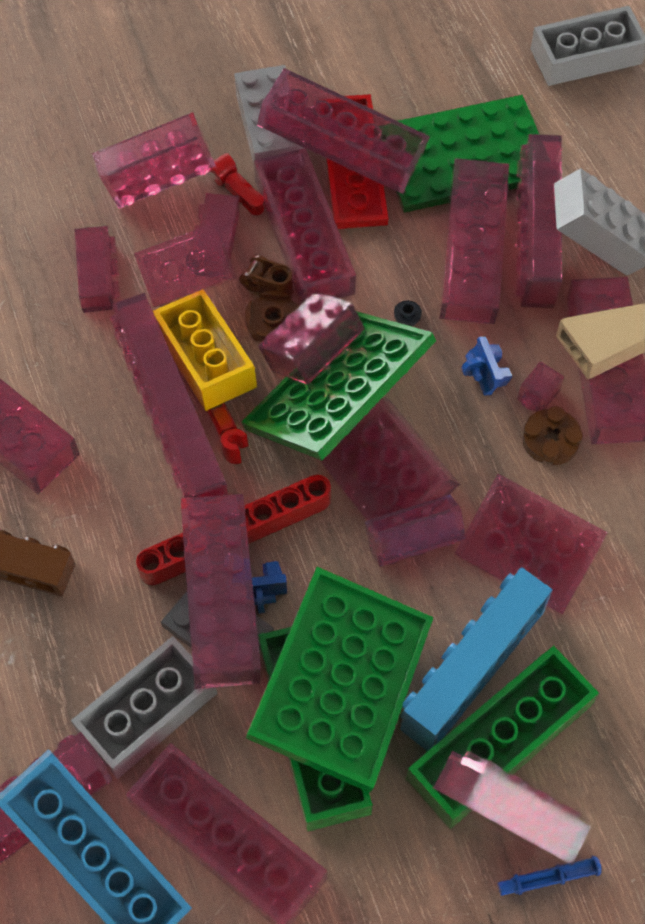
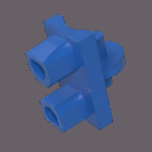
[461,337,512,396]
[230,561,287,614]

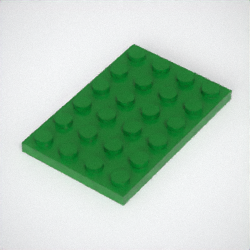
[375,94,557,213]
[241,310,436,461]
[245,567,434,793]

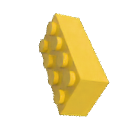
[152,289,257,411]

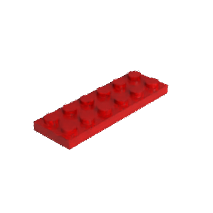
[320,94,388,230]

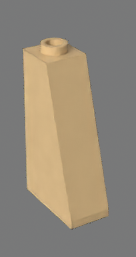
[556,303,645,380]

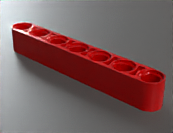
[136,474,331,586]

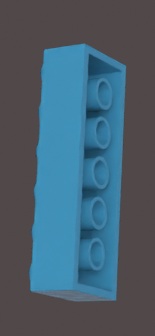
[400,567,553,751]
[0,749,192,924]

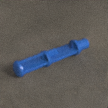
[498,855,602,896]

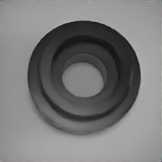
[394,300,422,327]

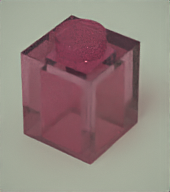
[517,361,564,412]

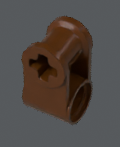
[239,255,294,296]

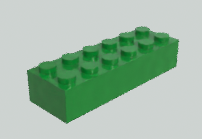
[258,627,373,832]
[406,645,599,829]

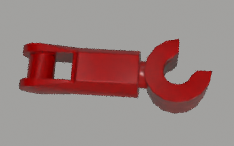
[205,153,264,216]
[207,402,249,464]

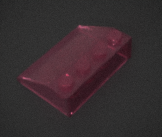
[320,396,461,540]
[454,474,610,614]

